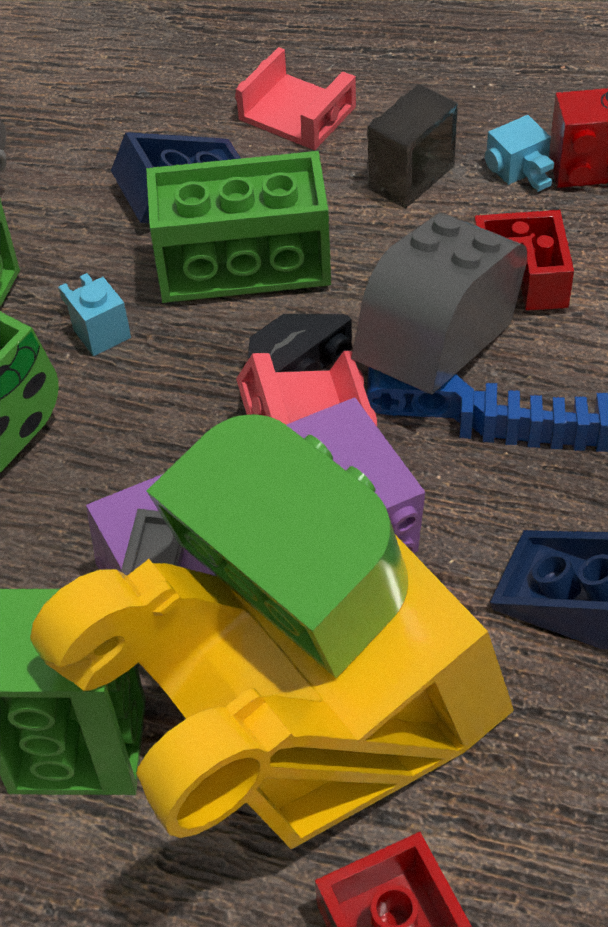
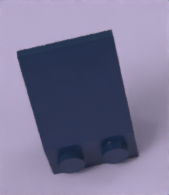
[111,132,241,224]
[490,530,608,650]

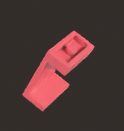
[235,47,356,150]
[236,351,377,426]

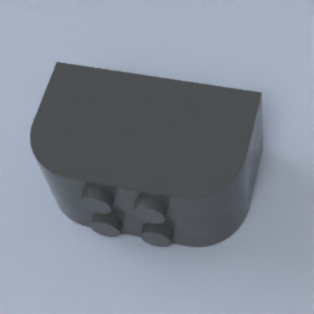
[351,213,527,395]

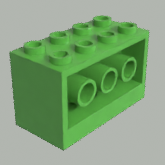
[146,151,331,303]
[0,589,146,795]

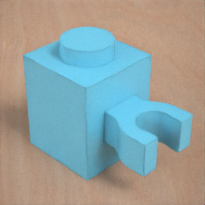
[485,115,554,192]
[58,273,131,356]

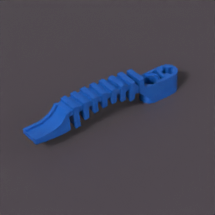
[366,366,608,452]

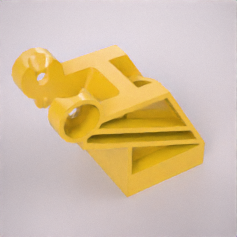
[30,534,514,849]

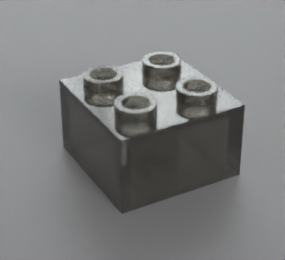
[367,84,458,209]

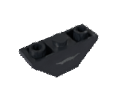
[248,314,352,372]

